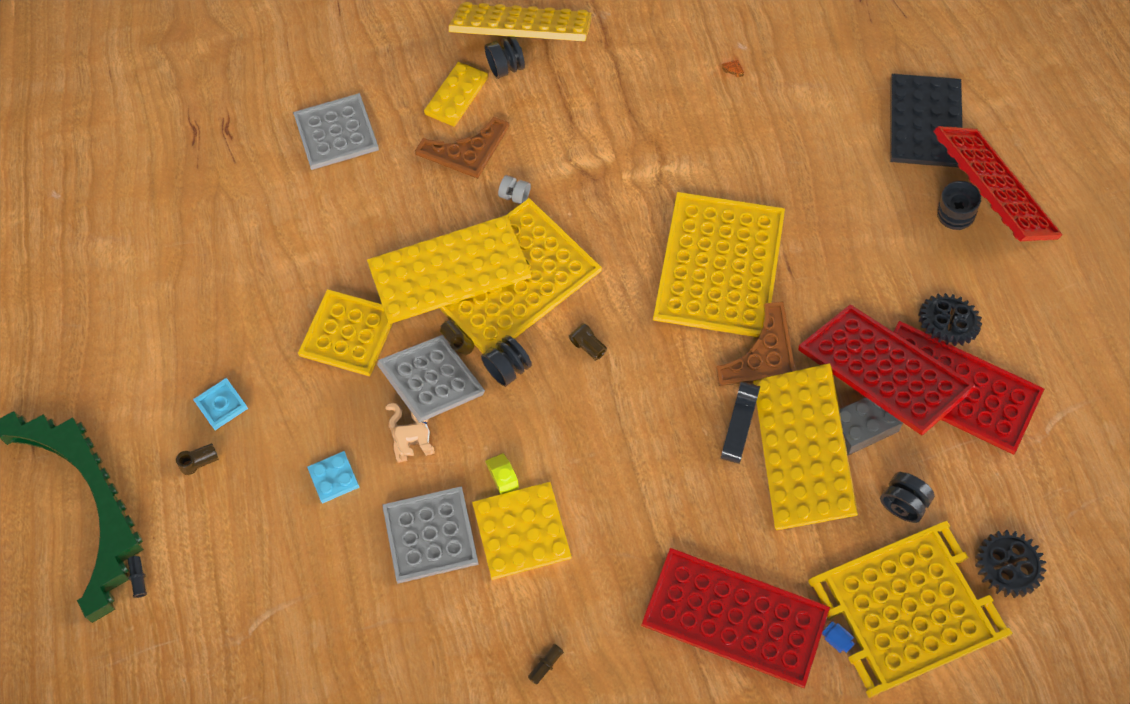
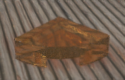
[722,60,744,77]

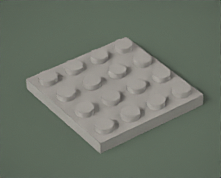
[293,93,379,170]
[377,335,485,423]
[382,486,479,584]

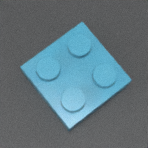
[193,378,248,430]
[307,451,359,504]

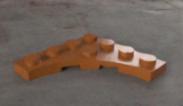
[415,116,509,179]
[716,301,796,386]

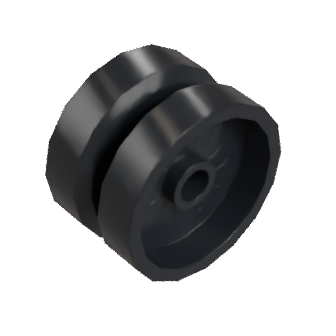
[880,472,935,523]

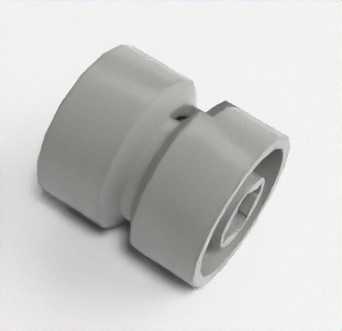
[498,175,531,204]

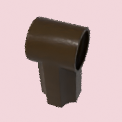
[440,319,474,355]
[569,323,607,361]
[176,443,219,475]

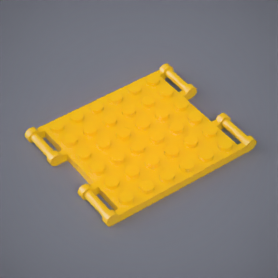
[808,521,1013,698]

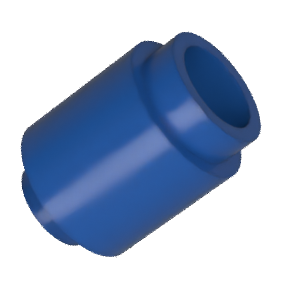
[822,621,855,653]

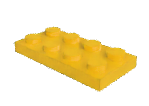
[424,62,488,127]

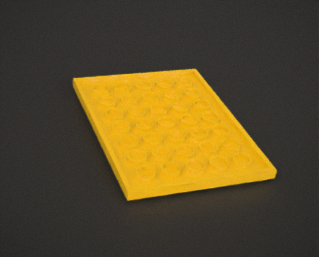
[653,192,785,338]
[439,198,602,354]

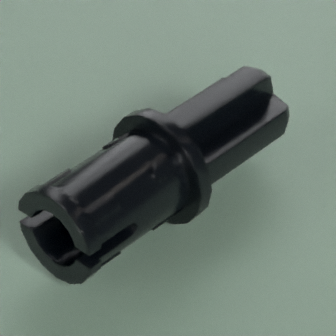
[128,556,147,598]

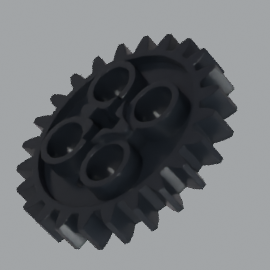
[918,293,982,346]
[975,530,1047,598]

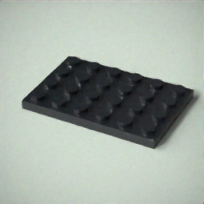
[890,74,963,168]

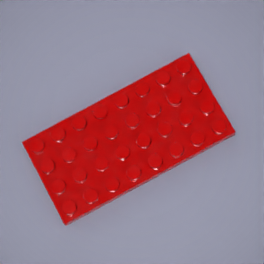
[933,126,1063,241]
[798,304,975,436]
[893,321,1045,455]
[641,548,830,688]

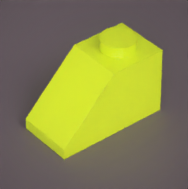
[485,453,519,495]

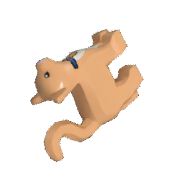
[385,403,435,463]

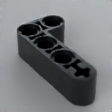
[720,381,760,464]

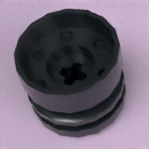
[484,36,525,79]
[937,181,981,230]
[481,335,532,387]

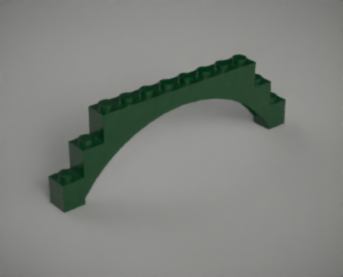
[0,411,144,623]

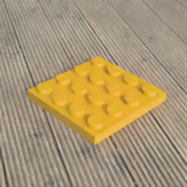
[298,289,393,376]
[472,482,572,580]

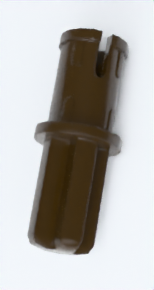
[528,644,564,685]

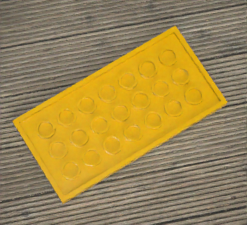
[449,2,592,41]
[367,215,532,324]
[753,363,858,530]

